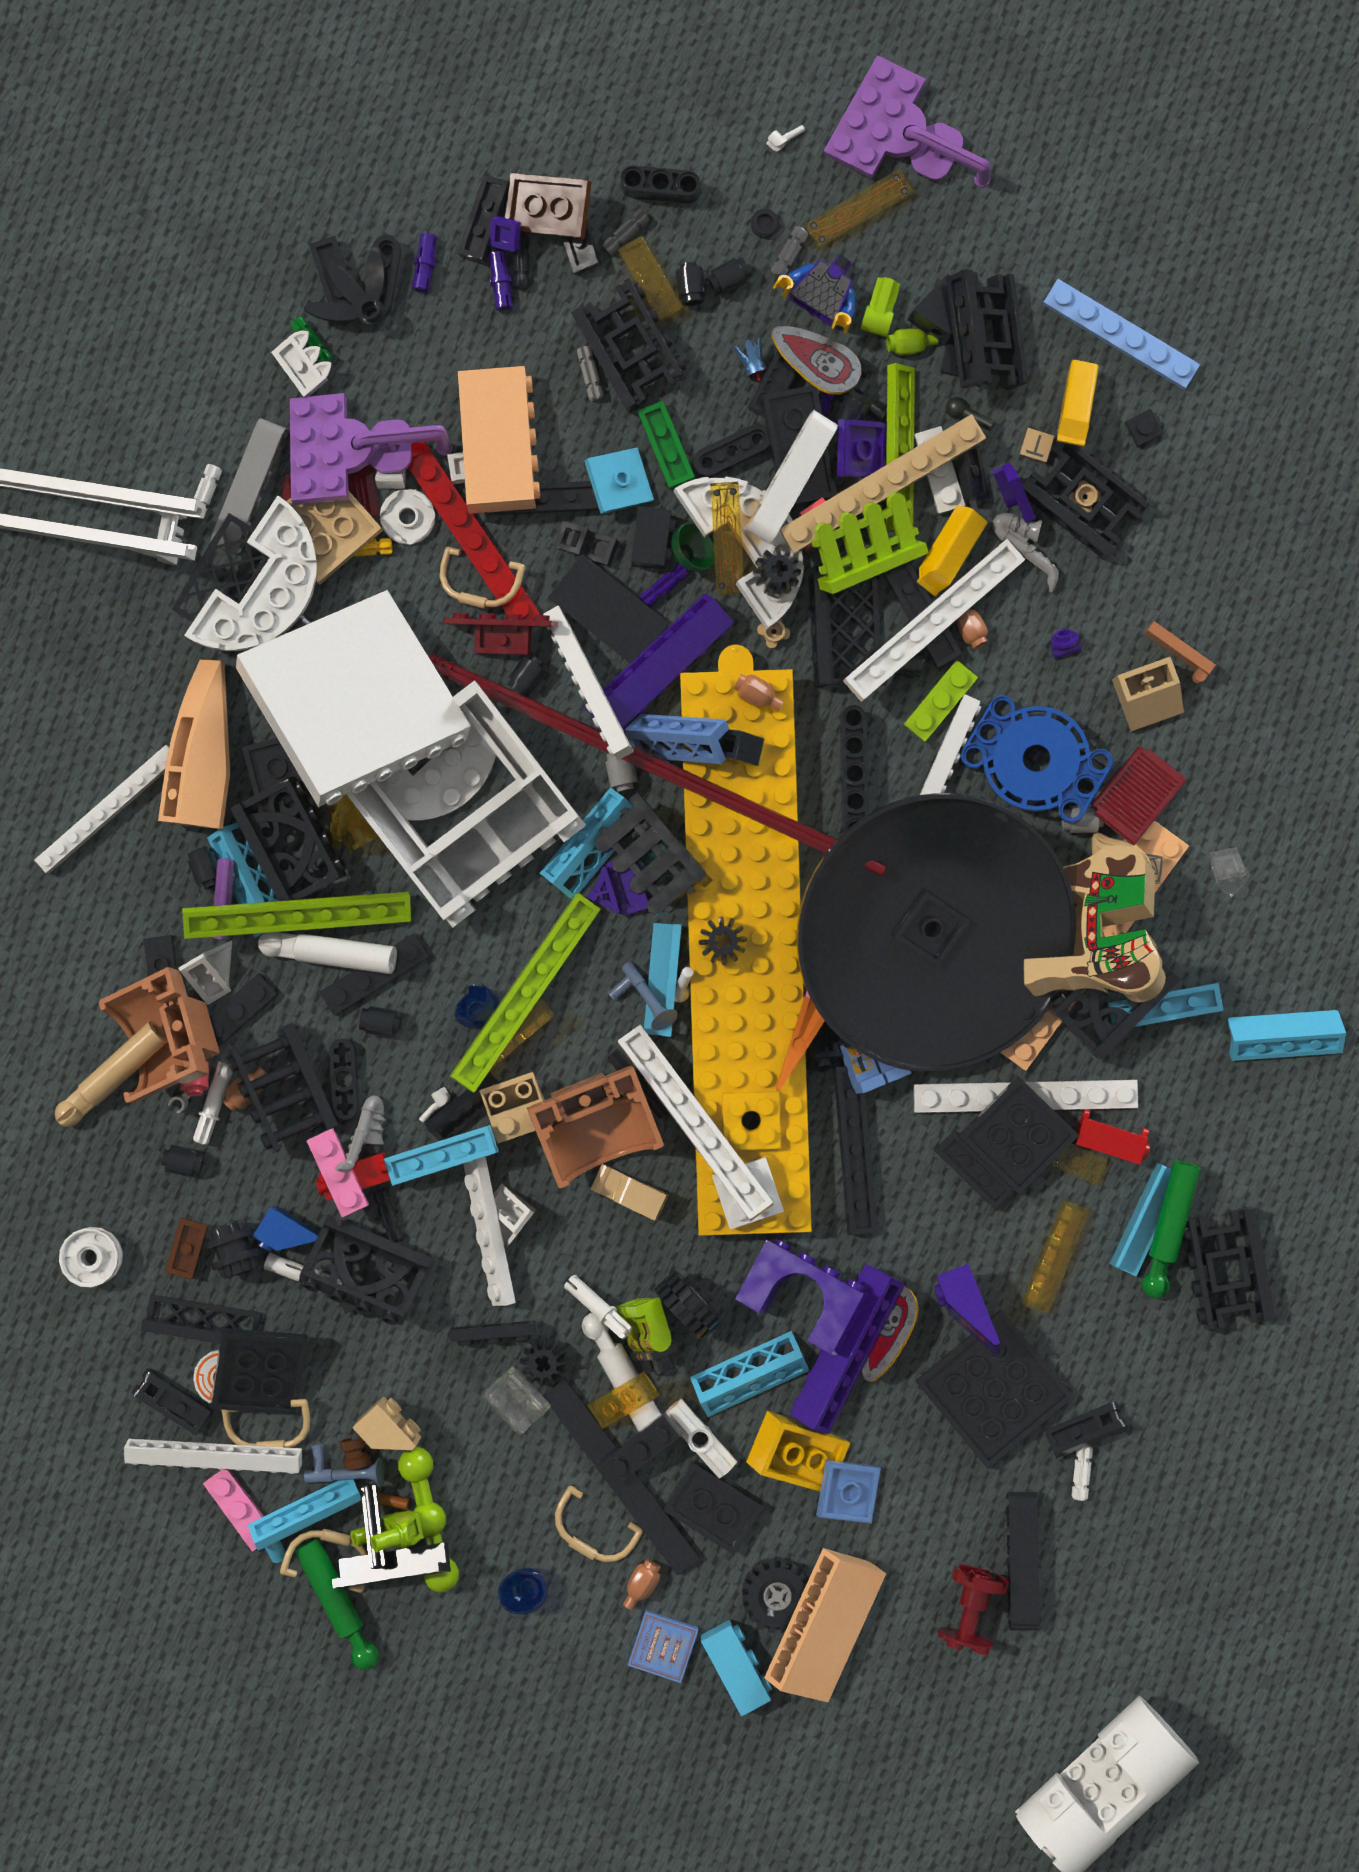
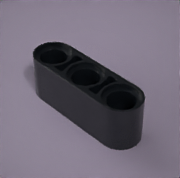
[620,165,701,203]

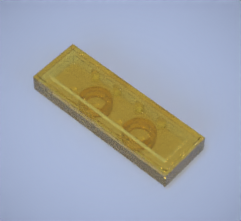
[618,236,683,324]
[587,1371,659,1429]

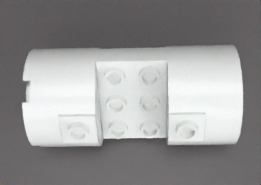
[1015,1696,1199,1872]

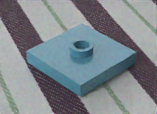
[584,447,654,514]

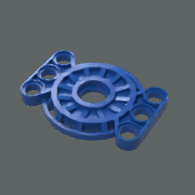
[961,695,1113,824]

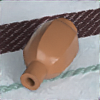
[956,609,988,650]
[733,674,784,711]
[222,1066,267,1112]
[623,1559,661,1610]

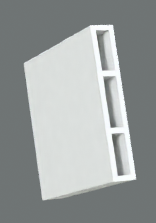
[236,590,471,807]

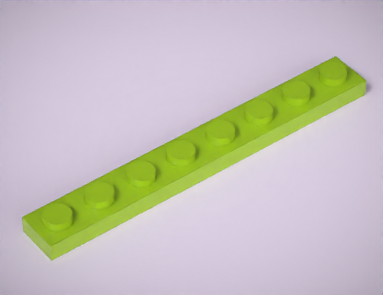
[182,892,411,939]
[449,893,601,1093]

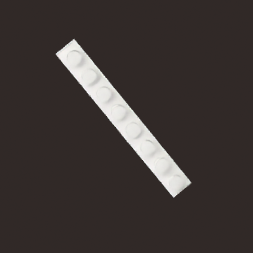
[843,539,1025,702]
[618,1025,773,1222]
[913,1080,1138,1113]

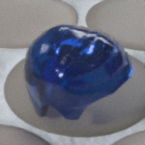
[454,985,500,1030]
[498,1567,548,1614]

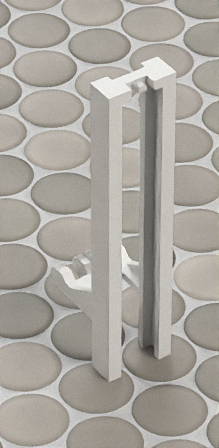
[0,469,206,565]

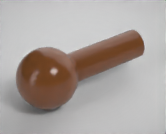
[359,1490,411,1510]

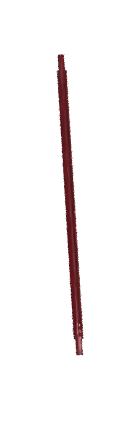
[427,654,887,876]

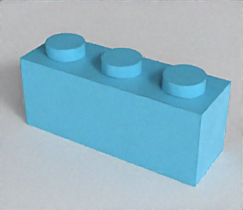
[701,1619,773,1717]

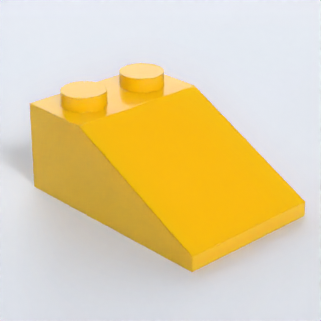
[746,1411,850,1491]

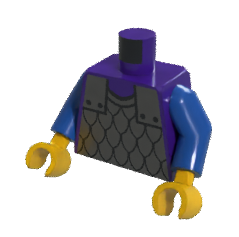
[773,255,856,334]

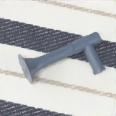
[608,962,677,1031]
[304,1444,384,1487]

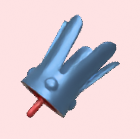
[733,337,767,382]

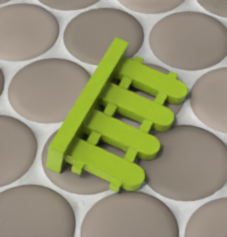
[811,492,928,594]

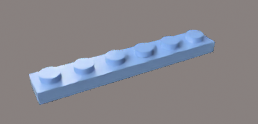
[1042,279,1200,390]

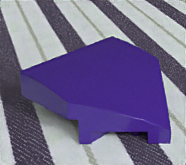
[992,463,1036,523]
[587,861,650,916]

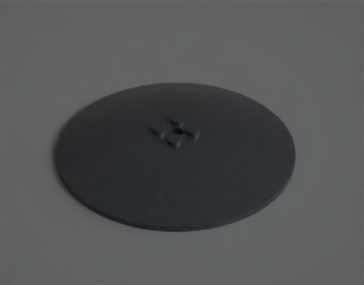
[797,793,1076,1071]

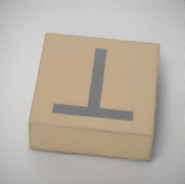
[1019,428,1054,464]

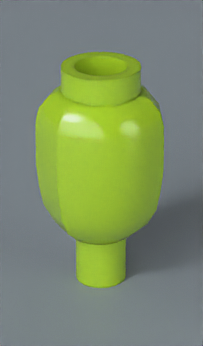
[886,328,938,356]

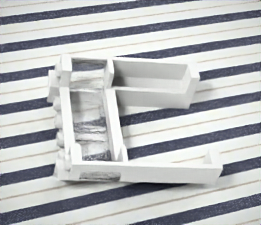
[347,680,586,928]

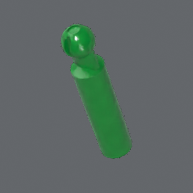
[1142,1160,1201,1299]
[294,1537,379,1670]

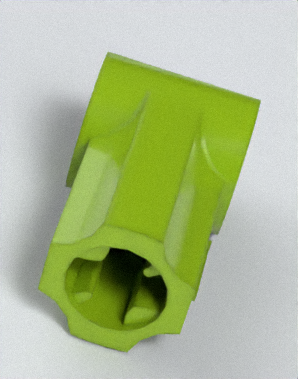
[860,277,900,338]

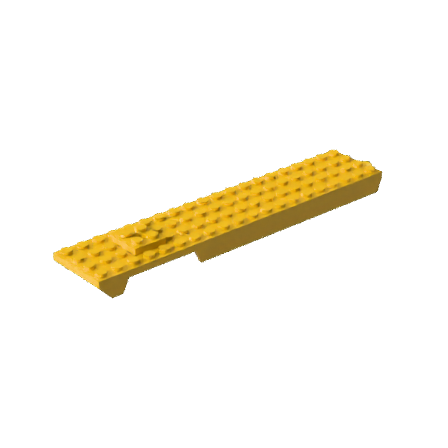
[680,645,811,1235]

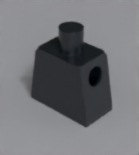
[907,274,953,344]

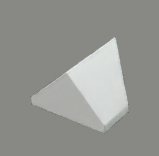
[179,941,232,1005]
[493,1183,536,1250]

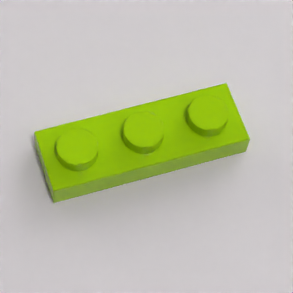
[903,660,978,743]

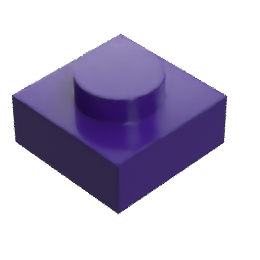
[489,216,521,252]

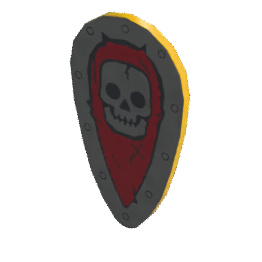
[772,326,861,395]
[862,1286,919,1382]

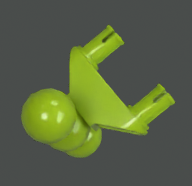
[350,1447,459,1593]

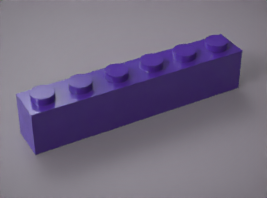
[584,593,734,731]
[789,1264,905,1434]

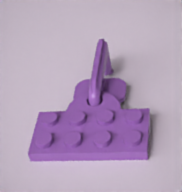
[824,55,990,187]
[290,393,453,505]

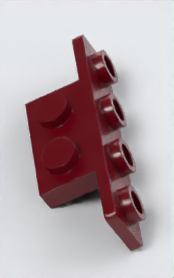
[444,613,558,655]

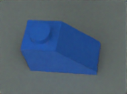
[253,1205,320,1251]

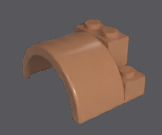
[99,967,220,1103]
[527,1066,664,1188]

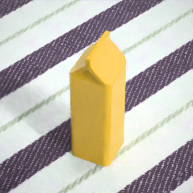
[1057,360,1099,447]
[917,505,988,597]

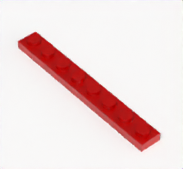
[408,442,540,620]

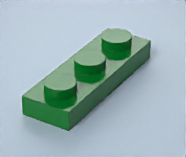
[637,401,695,490]

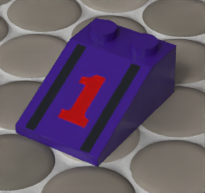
[934,1264,1000,1356]

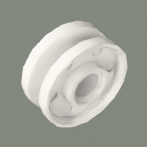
[59,1227,123,1287]

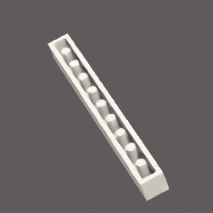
[543,606,634,760]
[920,694,981,795]
[35,745,169,874]
[124,1439,302,1474]

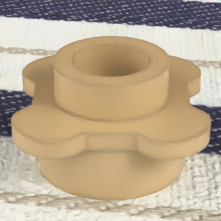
[1068,480,1102,513]
[757,618,790,648]

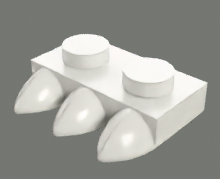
[271,331,331,397]

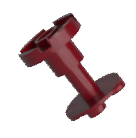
[937,1564,1009,1655]

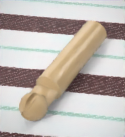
[55,1021,168,1127]

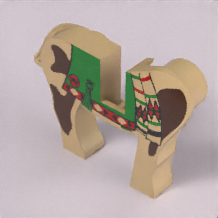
[1024,832,1166,1002]

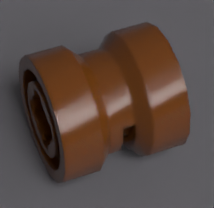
[339,1436,373,1470]

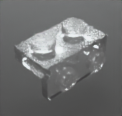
[482,1365,551,1435]

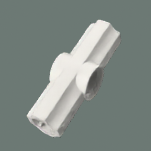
[666,1398,737,1479]

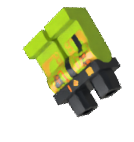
[616,1297,677,1374]

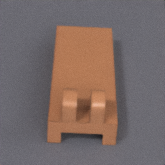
[1143,621,1216,684]

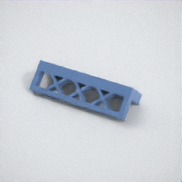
[625,714,729,764]

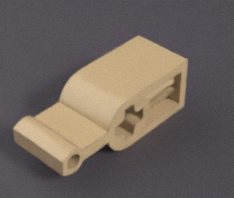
[591,1164,669,1221]

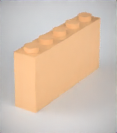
[458,366,540,514]
[764,1548,886,1702]

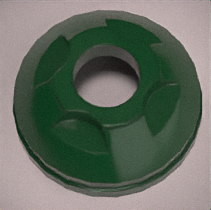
[671,522,716,573]

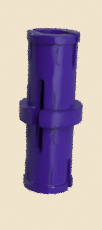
[412,233,438,293]
[488,251,513,311]

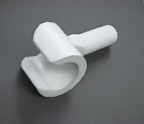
[766,125,805,152]
[419,1087,450,1123]
[168,1092,191,1113]

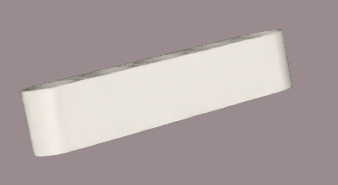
[746,410,838,544]

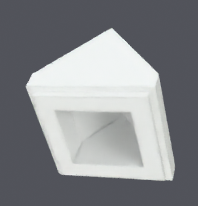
[375,470,406,489]

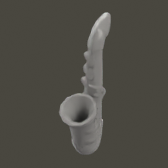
[992,512,1059,593]
[335,1095,385,1173]

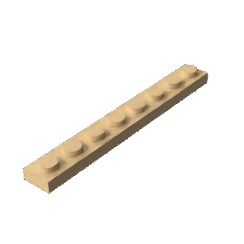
[779,414,986,555]

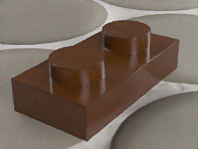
[165,1217,209,1280]

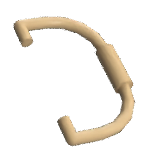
[439,547,525,609]
[222,1399,310,1448]
[555,1486,644,1562]
[280,1529,368,1593]

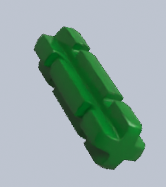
[291,316,333,363]

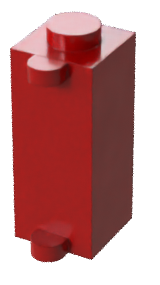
[1072,1109,1150,1165]
[316,1152,390,1201]

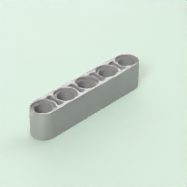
[211,418,288,555]

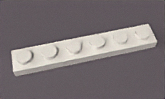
[463,1156,516,1306]

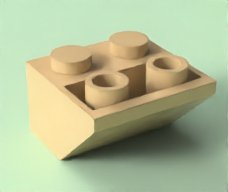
[1112,657,1184,732]
[479,1072,544,1143]
[352,1396,421,1450]

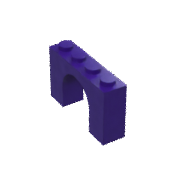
[735,1238,869,1355]

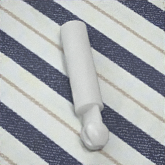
[258,932,397,974]
[582,1313,661,1432]

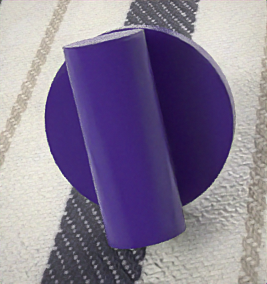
[1051,629,1082,659]

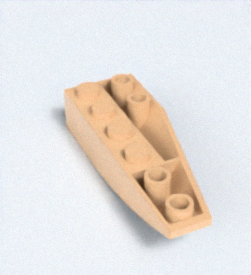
[158,660,230,829]

